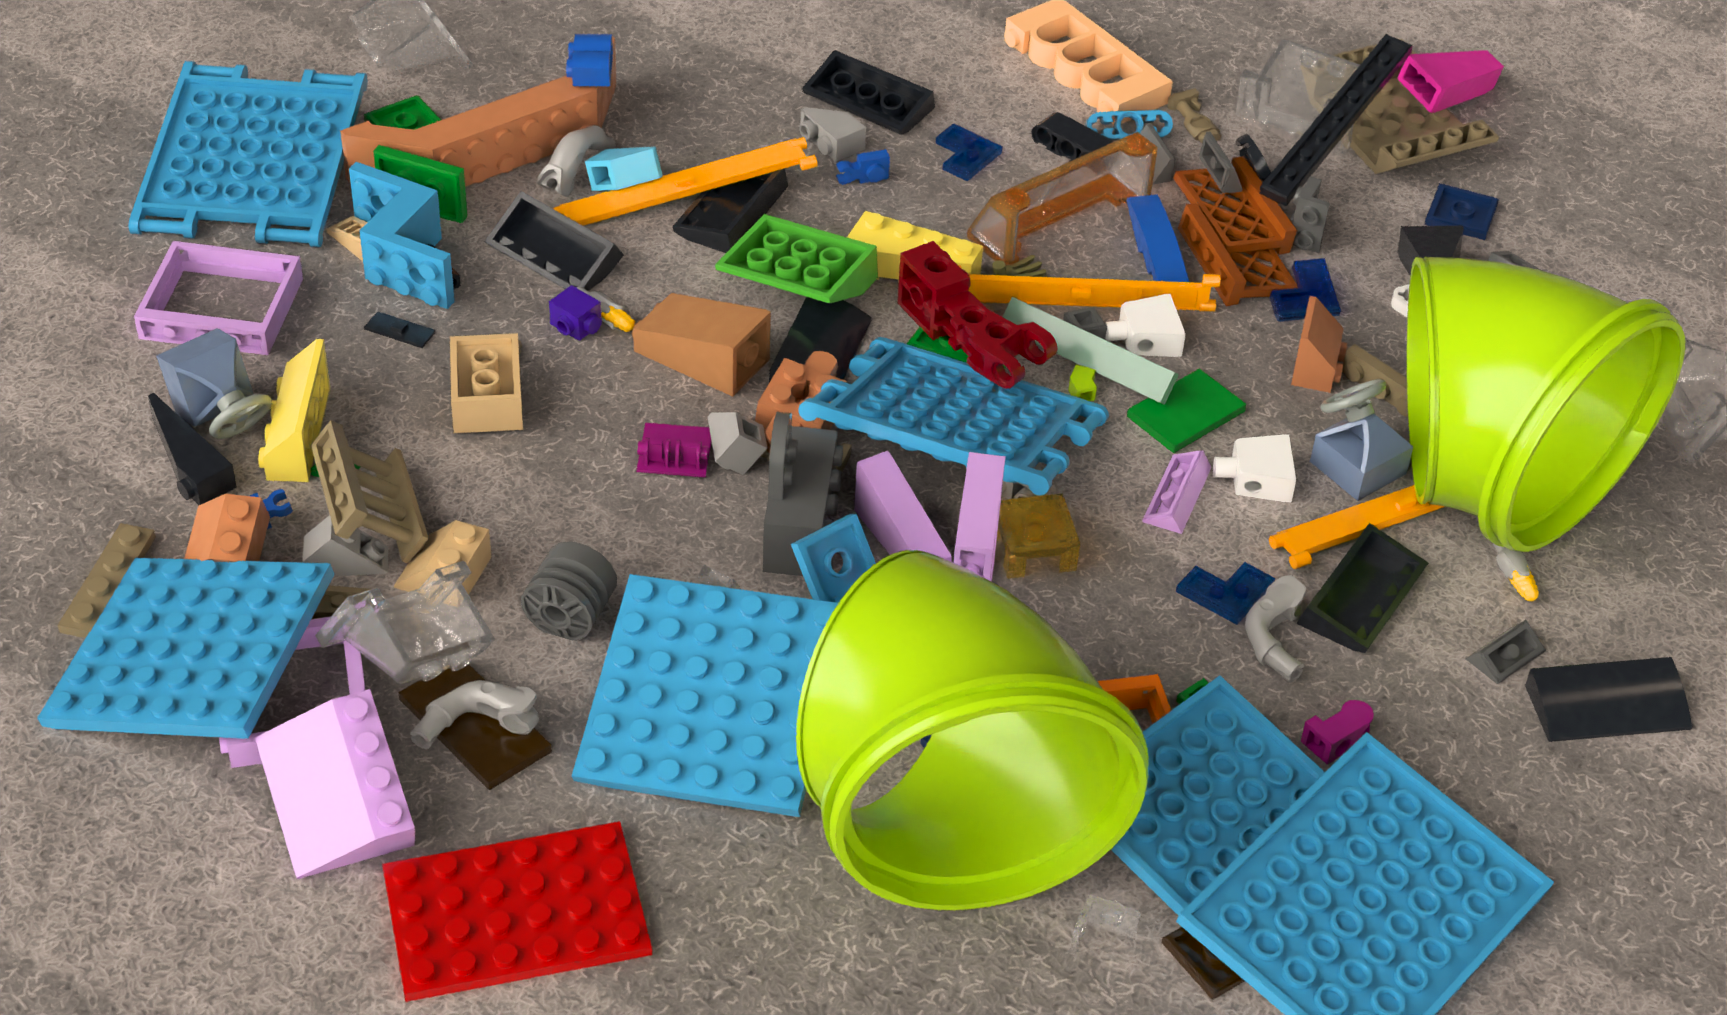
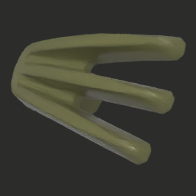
[992,255,1046,277]

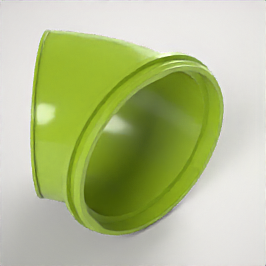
[1406,257,1685,552]
[796,550,1149,910]

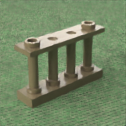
[311,420,429,564]

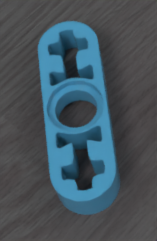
[1085,110,1173,140]

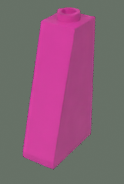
[1397,50,1504,113]

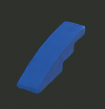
[1126,195,1189,282]

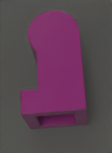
[1301,700,1374,765]

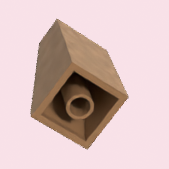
[632,293,771,397]

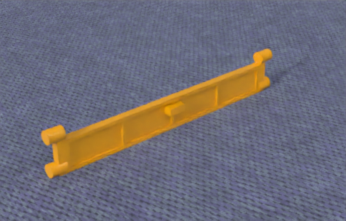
[553,137,818,226]
[958,265,1220,312]
[1269,485,1445,569]

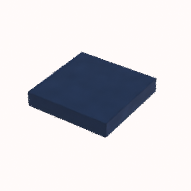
[1424,184,1499,240]

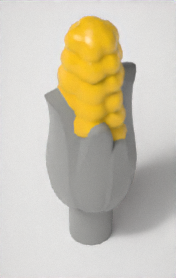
[577,286,635,332]
[1493,543,1539,602]

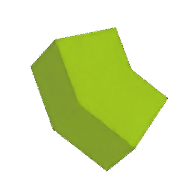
[1068,364,1097,401]

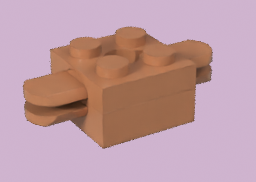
[755,351,847,453]

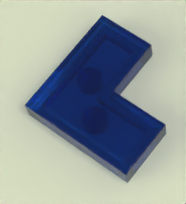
[935,123,1002,181]
[1269,258,1341,322]
[1176,562,1275,625]

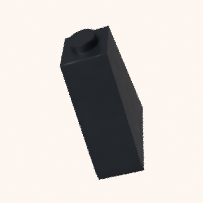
[1398,225,1464,275]

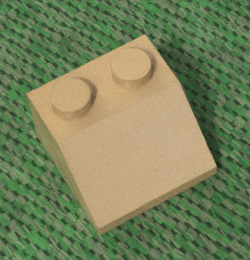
[394,520,491,606]

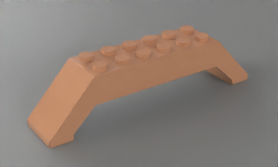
[340,36,616,187]

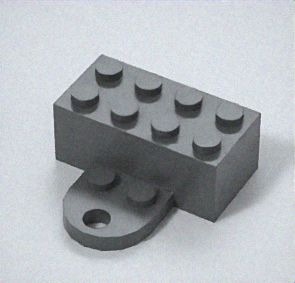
[763,411,843,576]

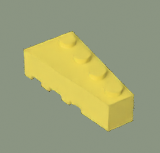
[847,211,983,282]

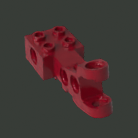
[897,241,1058,389]

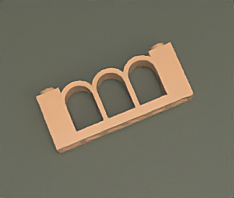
[1004,0,1173,125]

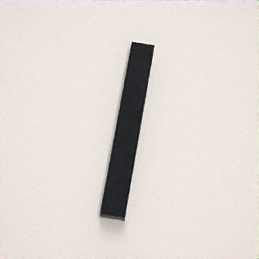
[1259,34,1413,206]

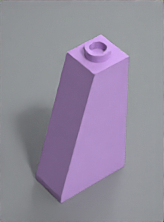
[854,451,952,561]

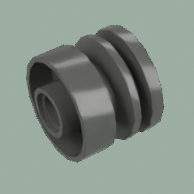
[521,542,617,640]

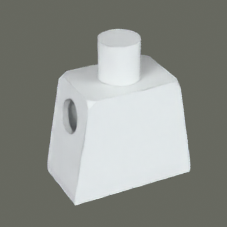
[1105,294,1186,357]
[1213,434,1296,502]

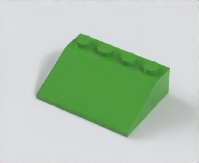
[715,214,878,303]

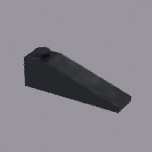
[148,393,237,505]

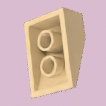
[450,333,523,433]

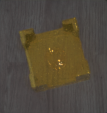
[997,493,1080,579]

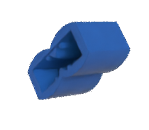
[566,34,613,86]

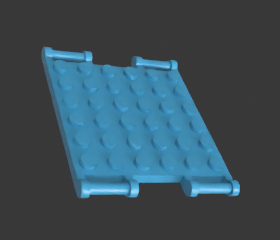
[129,61,368,247]
[799,337,1109,495]

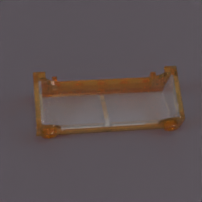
[967,132,1158,266]

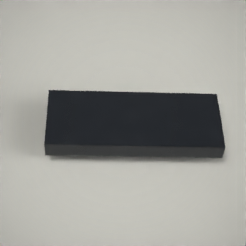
[364,311,435,348]

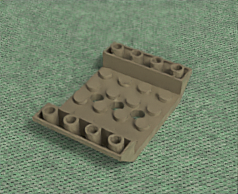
[1301,39,1499,174]

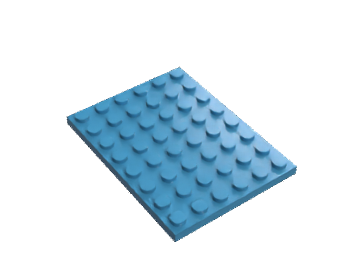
[1176,732,1555,1015]

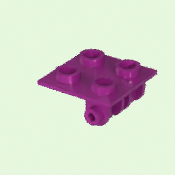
[636,423,711,478]

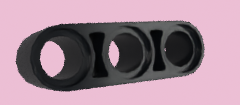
[1031,112,1119,175]

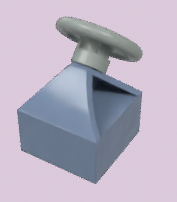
[156,328,272,439]
[1310,379,1414,501]

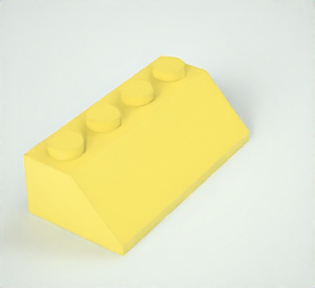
[258,339,330,482]

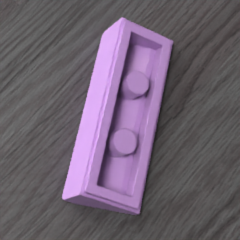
[1142,451,1211,534]

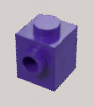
[549,285,602,341]

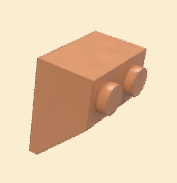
[1291,296,1348,393]
[184,494,270,562]

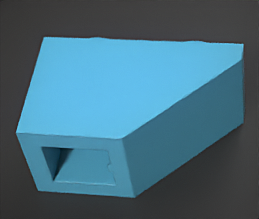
[585,147,663,191]

